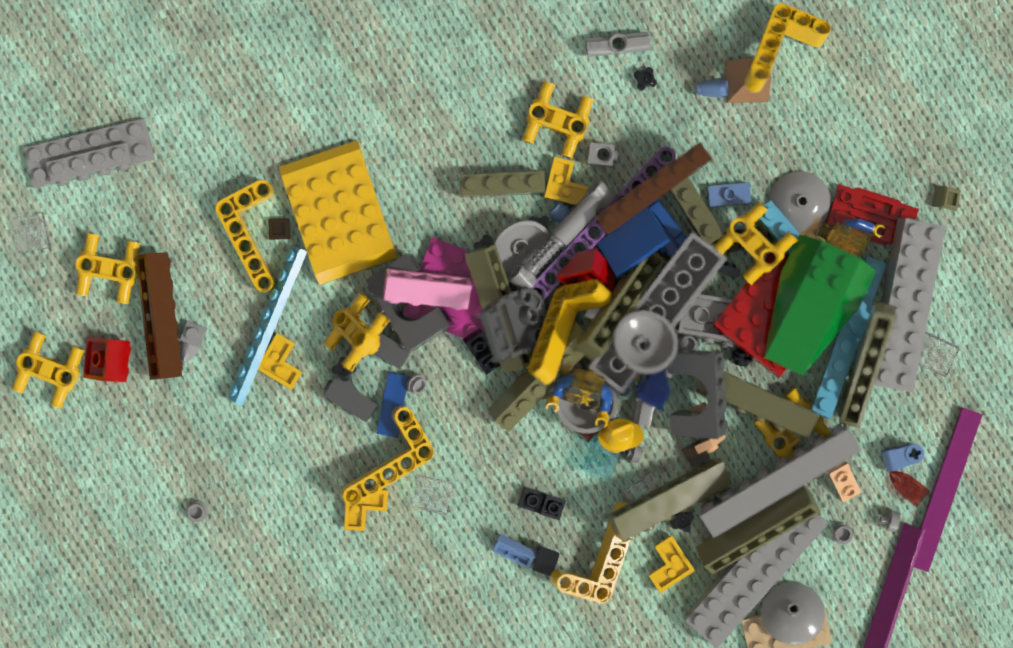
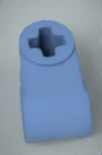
[881,443,925,472]

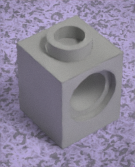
[587,142,618,168]

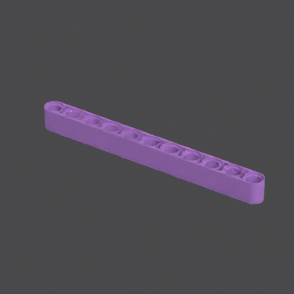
[532,147,676,300]

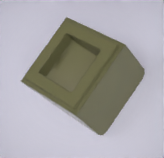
[932,186,961,211]

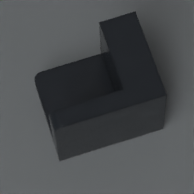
[532,544,560,576]

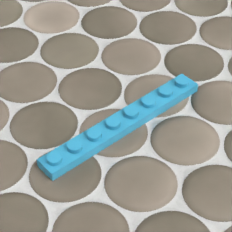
[758,201,869,340]
[229,246,307,406]
[811,256,887,419]

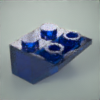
[634,368,671,411]

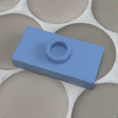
[707,182,751,207]
[492,534,538,569]

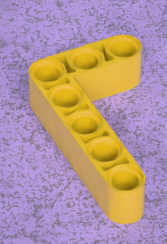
[744,3,831,93]
[215,180,276,293]
[528,280,612,384]
[340,406,434,506]
[550,501,630,603]

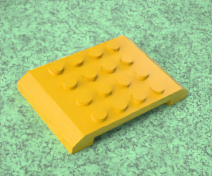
[279,140,398,285]

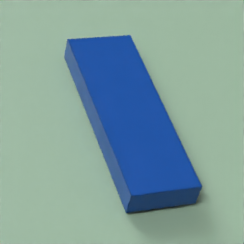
[377,372,410,438]

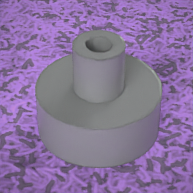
[880,510,900,532]

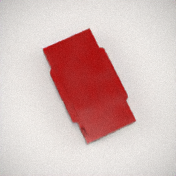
[826,184,919,246]

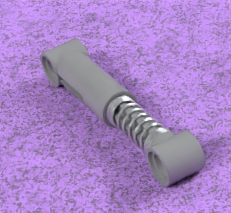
[507,179,615,291]

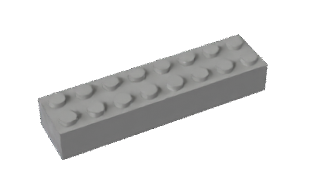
[874,218,946,392]
[588,232,727,393]
[700,423,862,538]
[683,514,829,648]

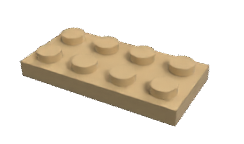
[741,602,832,648]

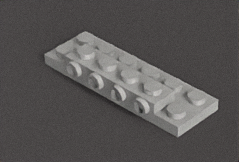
[24,118,155,189]
[677,294,736,348]

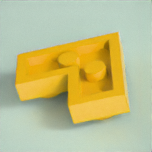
[544,157,589,205]
[258,333,303,390]
[344,488,389,531]
[648,535,695,593]

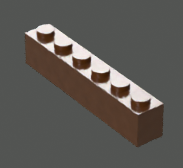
[595,142,712,235]
[136,252,183,380]

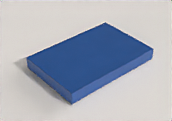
[597,207,670,277]

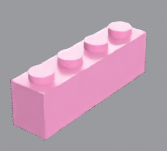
[383,269,472,310]

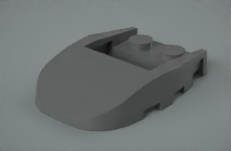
[477,288,547,362]

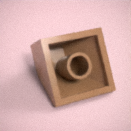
[726,57,771,103]

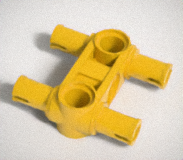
[521,81,594,159]
[713,201,797,285]
[75,233,141,304]
[323,293,390,371]
[11,331,85,409]
[753,388,830,458]

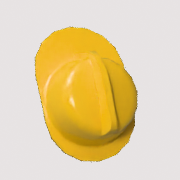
[598,418,644,453]

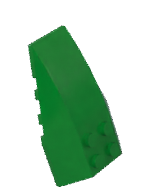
[764,234,876,376]

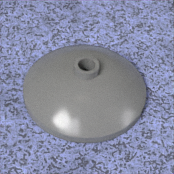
[768,171,831,234]
[494,220,552,277]
[614,311,678,374]
[557,371,618,434]
[761,582,825,645]

